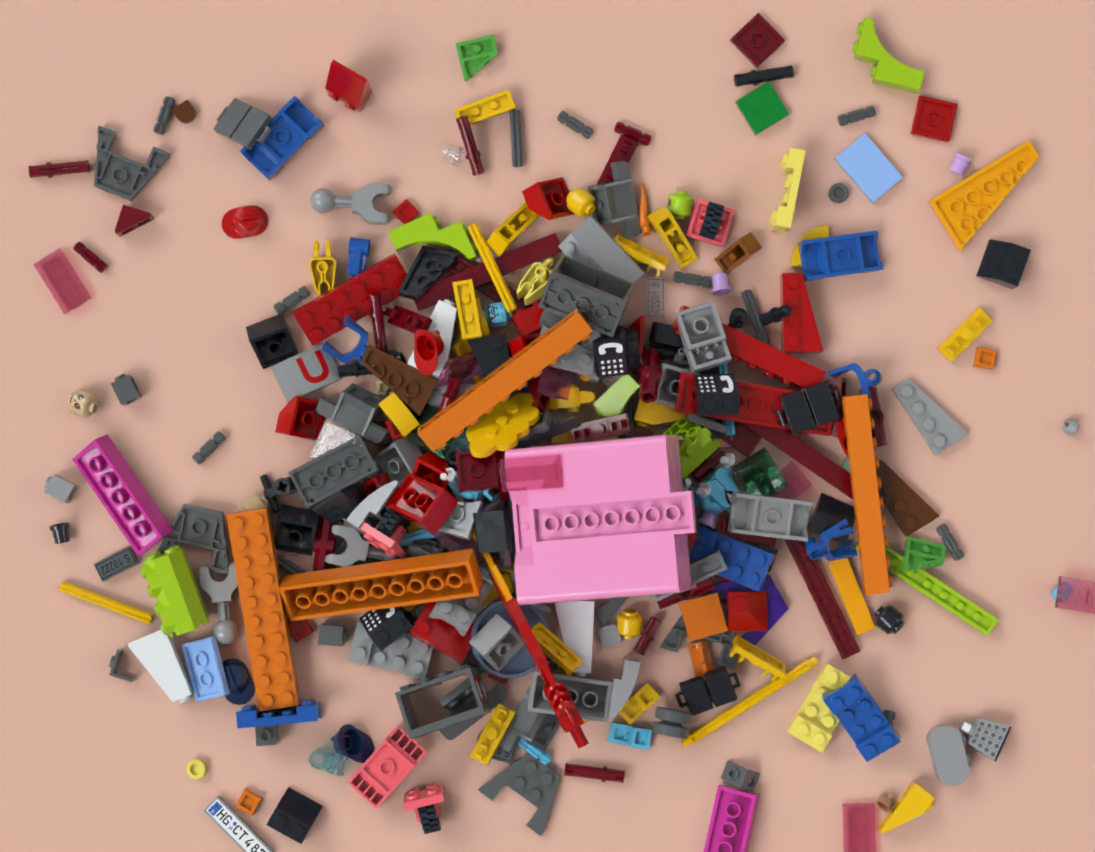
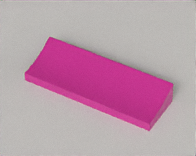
[72,434,174,556]
[704,785,760,852]

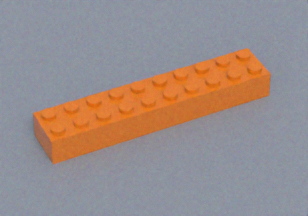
[226,507,301,712]
[279,549,484,621]

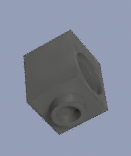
[111,374,142,406]
[318,624,348,646]
[255,725,279,746]

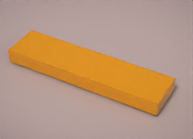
[827,558,875,635]

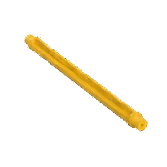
[681,656,819,748]

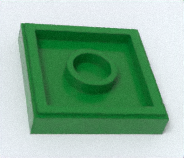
[735,81,789,135]

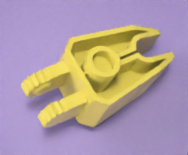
[517,257,554,305]

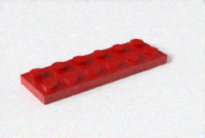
[292,253,407,346]

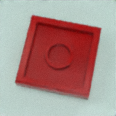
[910,95,957,143]

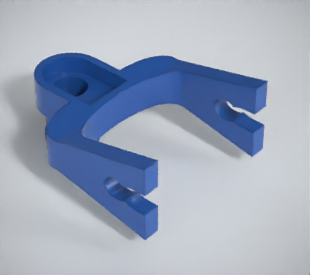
[322,315,369,366]
[828,363,882,409]
[804,518,858,561]

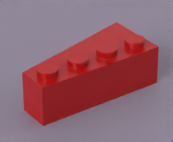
[780,273,823,354]

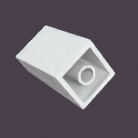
[407,299,458,382]

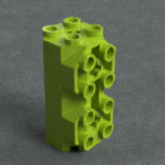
[662,417,720,479]
[140,544,210,637]

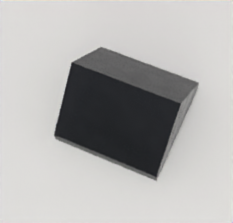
[473,507,513,553]

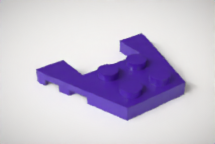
[710,574,788,645]

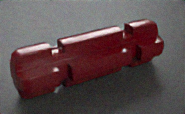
[614,122,651,146]
[73,242,108,273]

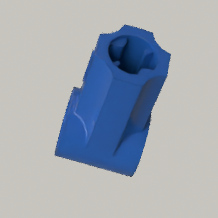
[347,237,370,276]

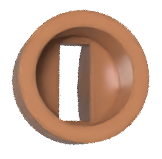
[876,794,894,812]

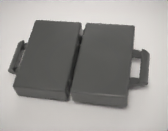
[213,98,272,150]

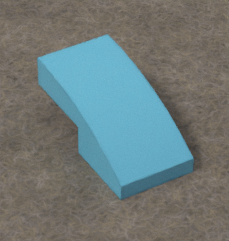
[607,722,652,750]

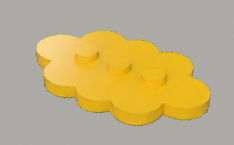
[466,393,540,458]

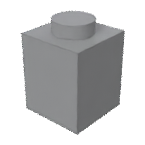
[44,474,78,503]

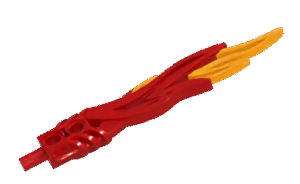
[472,528,589,749]

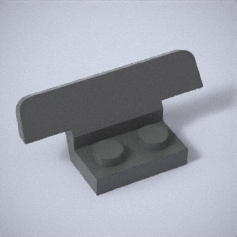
[588,161,641,239]
[316,383,389,443]
[513,411,579,449]
[439,678,508,740]
[500,686,560,754]

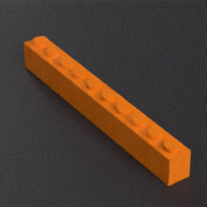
[417,308,593,452]
[841,394,893,595]

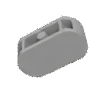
[926,724,972,785]

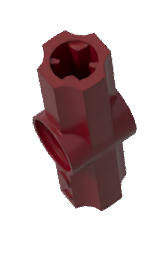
[637,348,662,403]
[860,387,888,447]
[312,516,336,571]
[657,577,715,609]

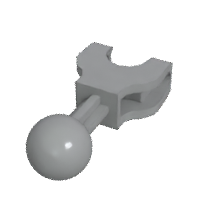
[310,183,392,225]
[325,525,408,567]
[199,562,238,644]

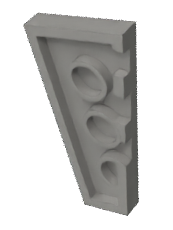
[892,379,968,455]

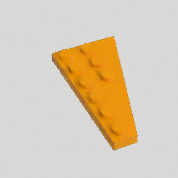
[928,141,1039,252]

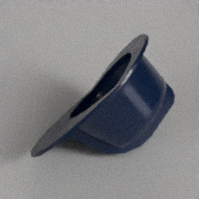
[222,658,255,705]
[331,724,374,763]

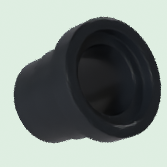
[49,522,70,544]

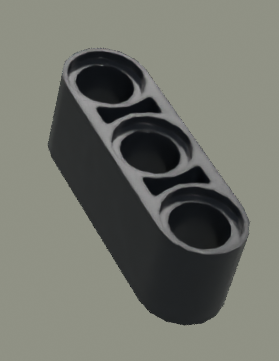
[649,322,684,348]

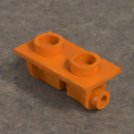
[688,640,714,682]

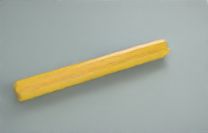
[468,223,517,313]
[59,581,153,624]

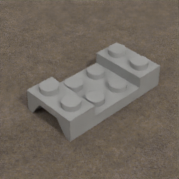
[727,491,814,542]
[429,561,501,637]
[348,621,433,679]

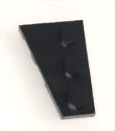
[398,245,459,301]
[467,333,514,393]

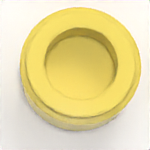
[186,759,207,779]

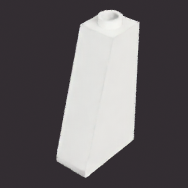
[555,600,594,677]
[128,629,194,704]

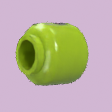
[667,190,694,219]

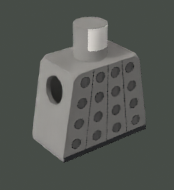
[959,717,1011,762]

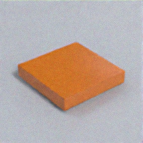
[679,592,728,641]

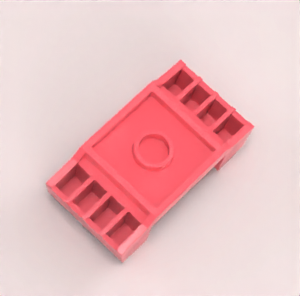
[347,725,427,809]

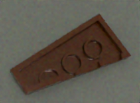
[360,345,439,416]
[876,460,939,537]

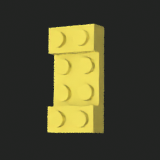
[769,148,806,234]
[786,663,851,753]

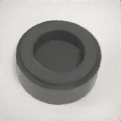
[828,183,849,204]

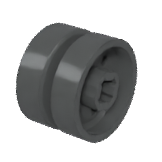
[652,707,692,739]

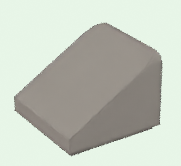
[597,623,622,648]

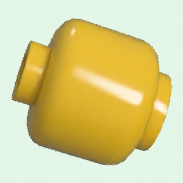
[566,188,596,217]
[616,609,643,639]

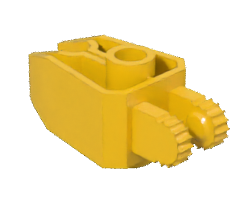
[309,241,338,296]
[547,384,597,413]

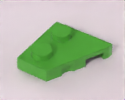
[456,35,498,81]
[902,536,946,572]

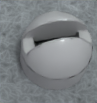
[1062,419,1078,436]

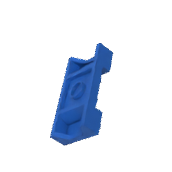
[240,96,324,181]
[798,230,884,282]
[689,526,776,592]
[822,674,901,762]
[236,699,322,728]

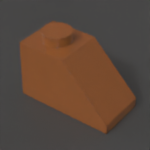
[714,232,762,274]

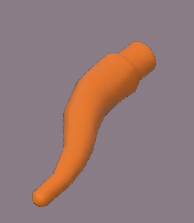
[639,183,651,236]

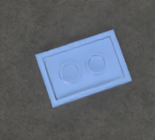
[835,133,903,203]
[181,636,230,702]

